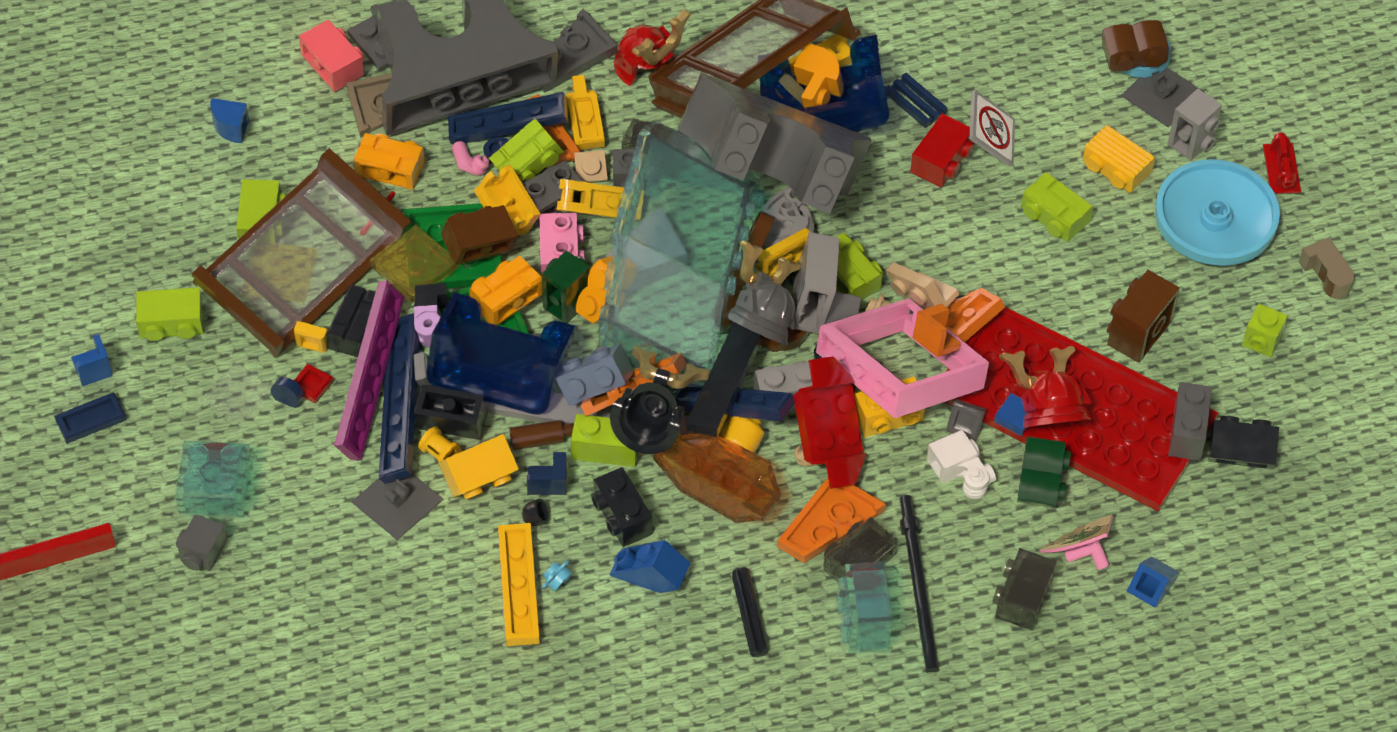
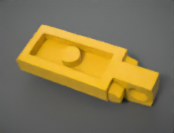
[566,75,605,150]

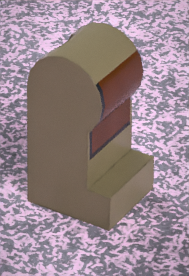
[1299,237,1354,299]

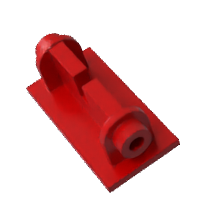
[1262,132,1301,194]

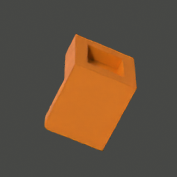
[913,303,961,357]

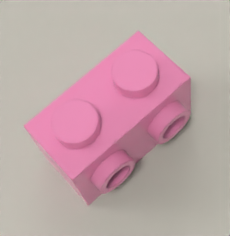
[539,213,584,278]

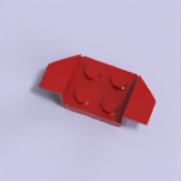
[794,356,867,489]

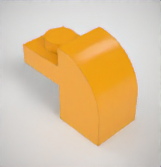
[793,43,844,117]

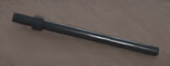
[899,495,939,673]

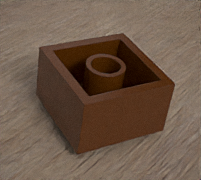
[1106,269,1180,363]

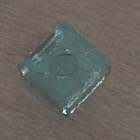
[175,441,252,518]
[836,562,892,654]

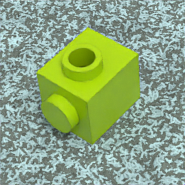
[1242,304,1288,358]

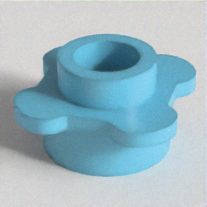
[542,560,573,592]

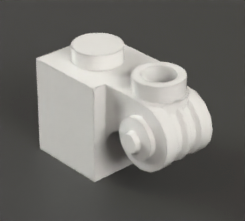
[927,430,996,499]

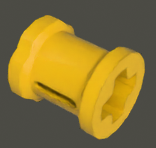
[418,427,461,462]

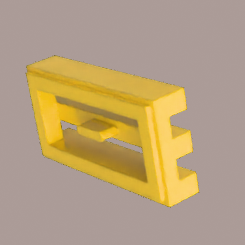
[756,227,810,277]

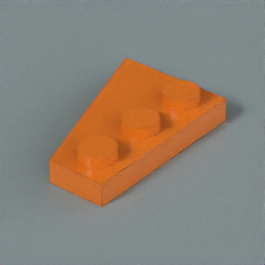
[777,477,886,563]

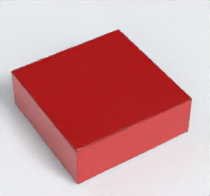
[294,363,334,404]

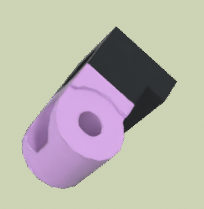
[414,283,451,348]

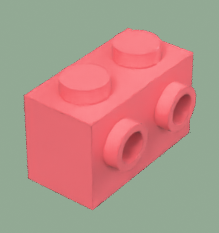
[299,19,365,92]

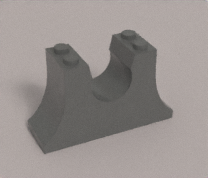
[377,0,558,136]
[678,72,872,214]

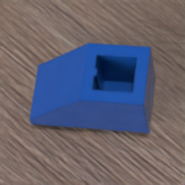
[609,540,691,593]

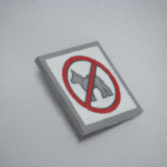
[970,90,1015,166]

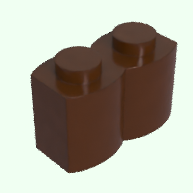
[1102,20,1169,71]

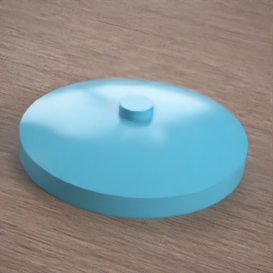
[1155,159,1280,266]

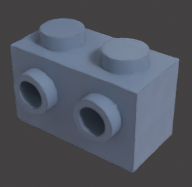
[556,343,634,406]

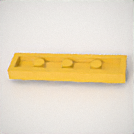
[498,523,540,646]

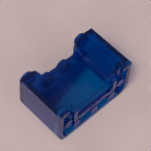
[758,35,889,132]

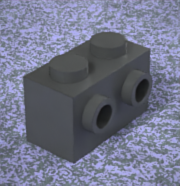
[522,161,583,229]

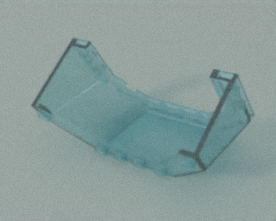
[599,120,765,385]

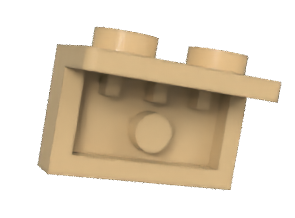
[886,262,959,308]

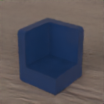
[527,452,567,495]

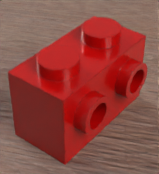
[910,113,975,188]

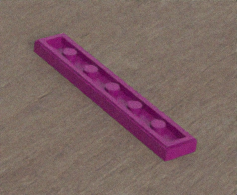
[334,280,405,461]

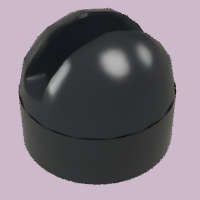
[522,499,550,526]

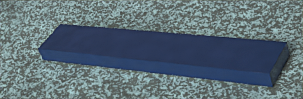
[378,313,420,484]

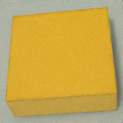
[294,321,328,353]

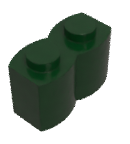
[1017,436,1071,508]

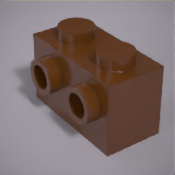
[441,205,518,265]

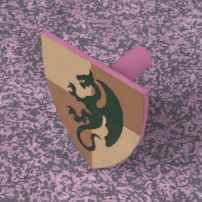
[1039,514,1113,570]

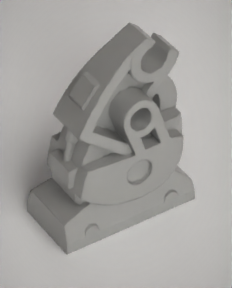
[755,187,814,264]

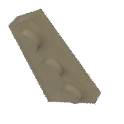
[346,73,392,138]

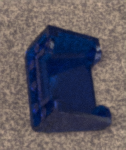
[426,292,575,415]

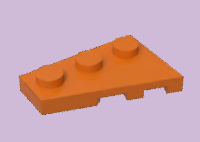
[580,352,687,417]

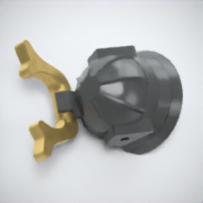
[728,240,801,346]

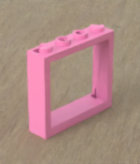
[816,298,989,418]

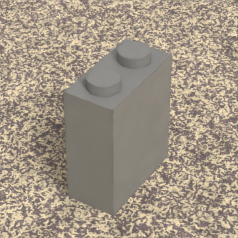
[793,232,840,334]

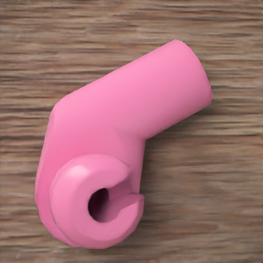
[451,141,490,176]

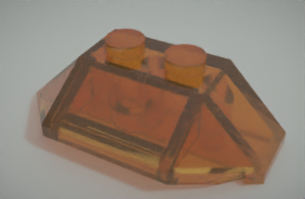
[653,432,781,522]

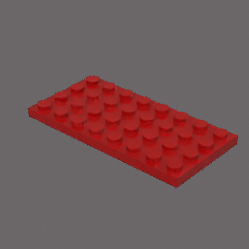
[944,307,1219,512]

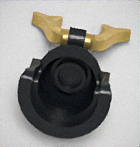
[610,346,710,454]

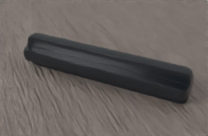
[732,567,768,657]

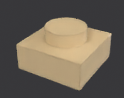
[574,150,608,183]

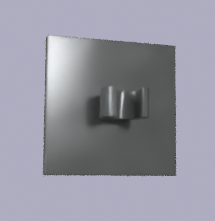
[1121,67,1205,127]
[352,474,444,541]

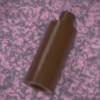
[509,420,574,450]

